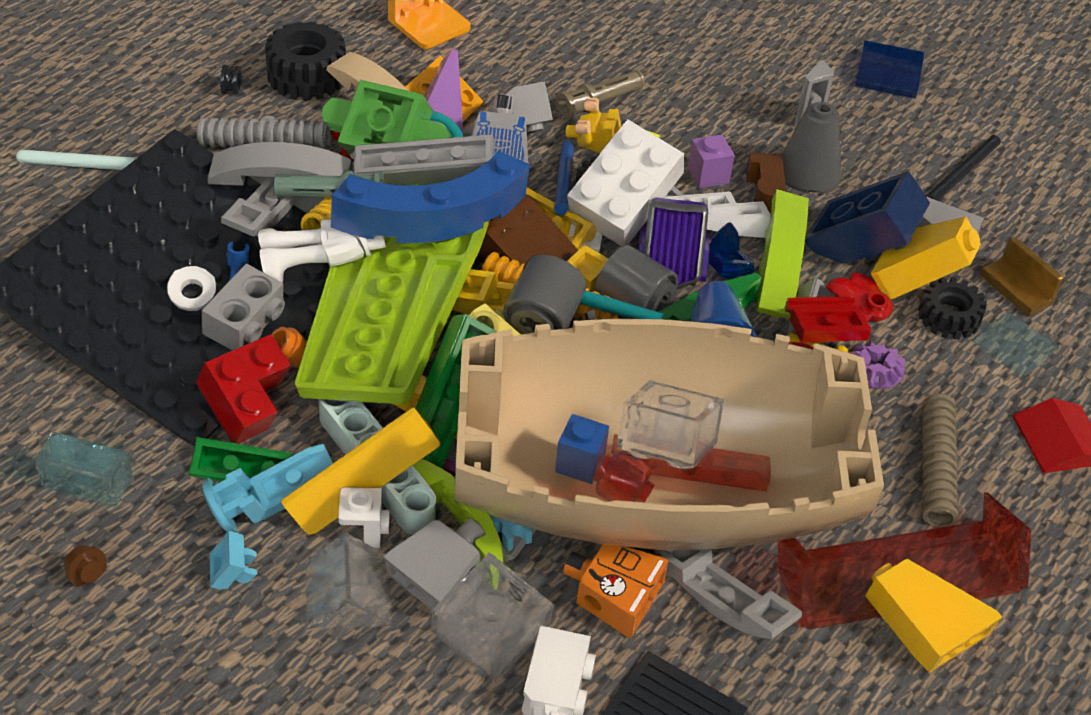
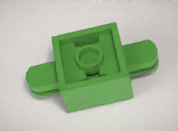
[322,79,452,155]

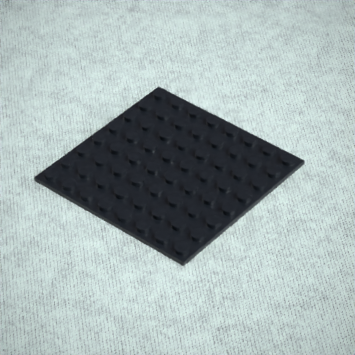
[0,129,330,447]

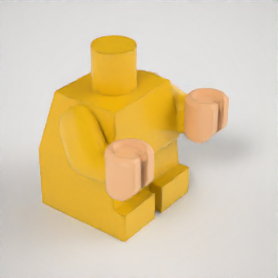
[566,98,621,153]

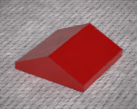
[1013,398,1091,474]

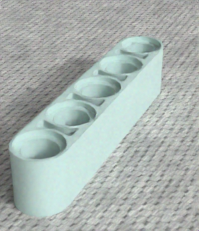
[318,399,436,535]

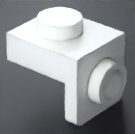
[339,487,390,548]

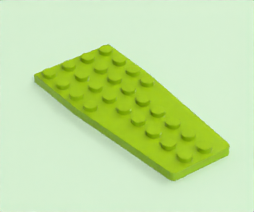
[295,183,490,404]

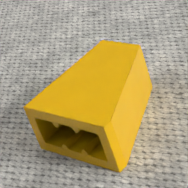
[871,216,981,300]
[865,559,1002,673]

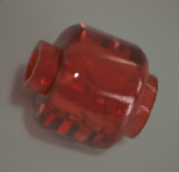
[592,450,655,503]

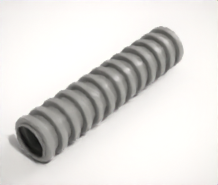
[197,118,332,150]

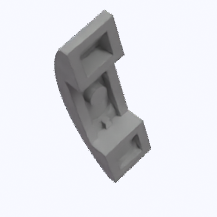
[208,142,352,185]
[221,177,300,236]
[654,549,802,639]

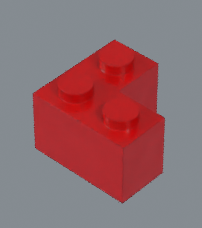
[196,334,291,444]

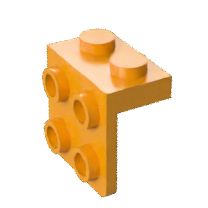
[388,0,471,49]

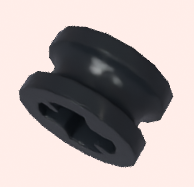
[220,65,242,95]

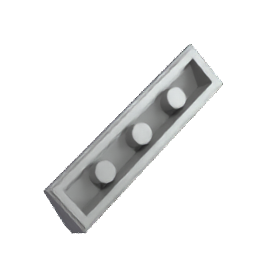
[353,134,495,185]

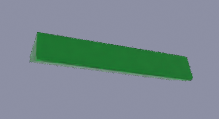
[415,314,496,468]
[188,437,337,481]

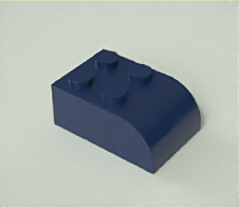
[805,171,930,263]

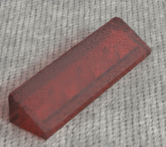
[609,434,771,492]

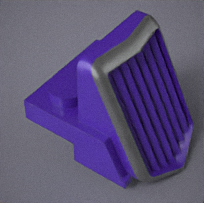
[638,197,709,289]

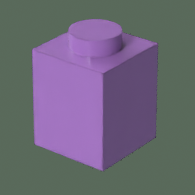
[688,134,735,188]

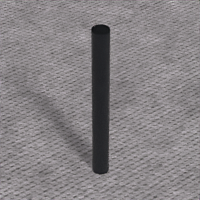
[925,135,1001,201]

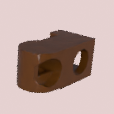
[746,153,786,213]

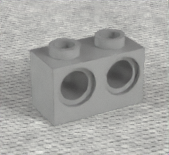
[202,264,285,351]

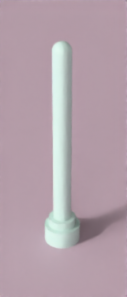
[16,150,136,170]

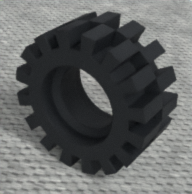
[918,277,987,340]

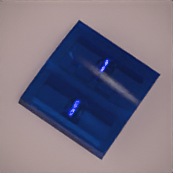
[855,40,924,99]

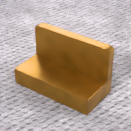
[980,237,1063,317]

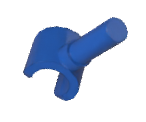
[227,242,249,281]

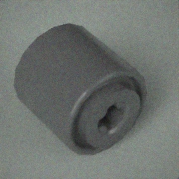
[595,245,678,312]
[503,254,587,335]

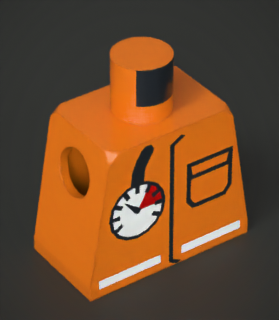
[563,544,669,638]

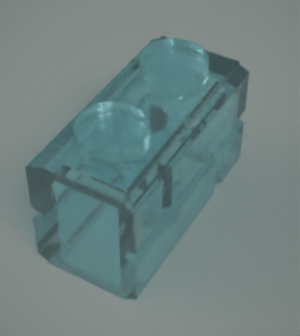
[36,432,133,508]

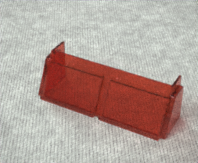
[778,492,1031,629]

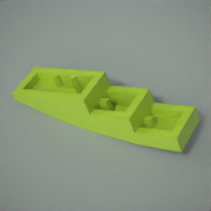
[756,189,809,318]

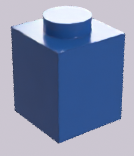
[555,414,609,484]

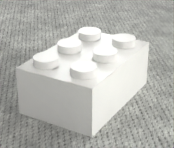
[567,119,684,246]

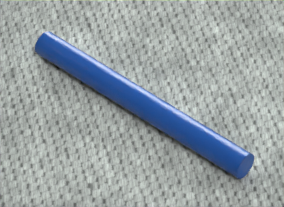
[554,140,575,215]

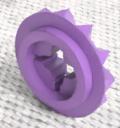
[849,340,905,389]

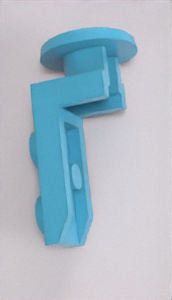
[202,444,333,532]

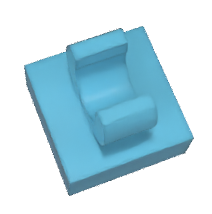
[210,531,258,590]

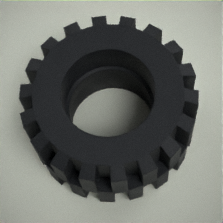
[265,22,346,101]

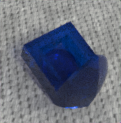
[708,222,755,279]

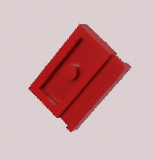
[784,296,872,343]

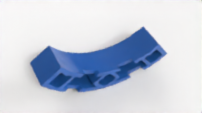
[331,151,530,243]

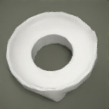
[167,266,216,311]

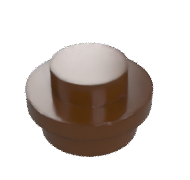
[64,545,107,587]

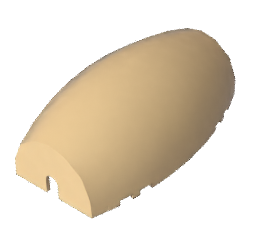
[455,319,884,550]

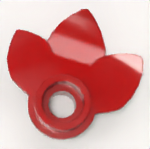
[825,272,893,322]

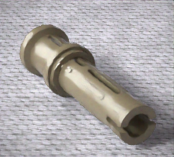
[555,69,645,120]

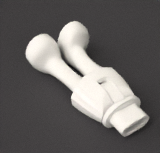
[258,219,386,282]

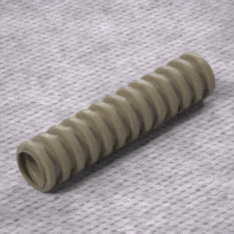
[922,394,958,527]

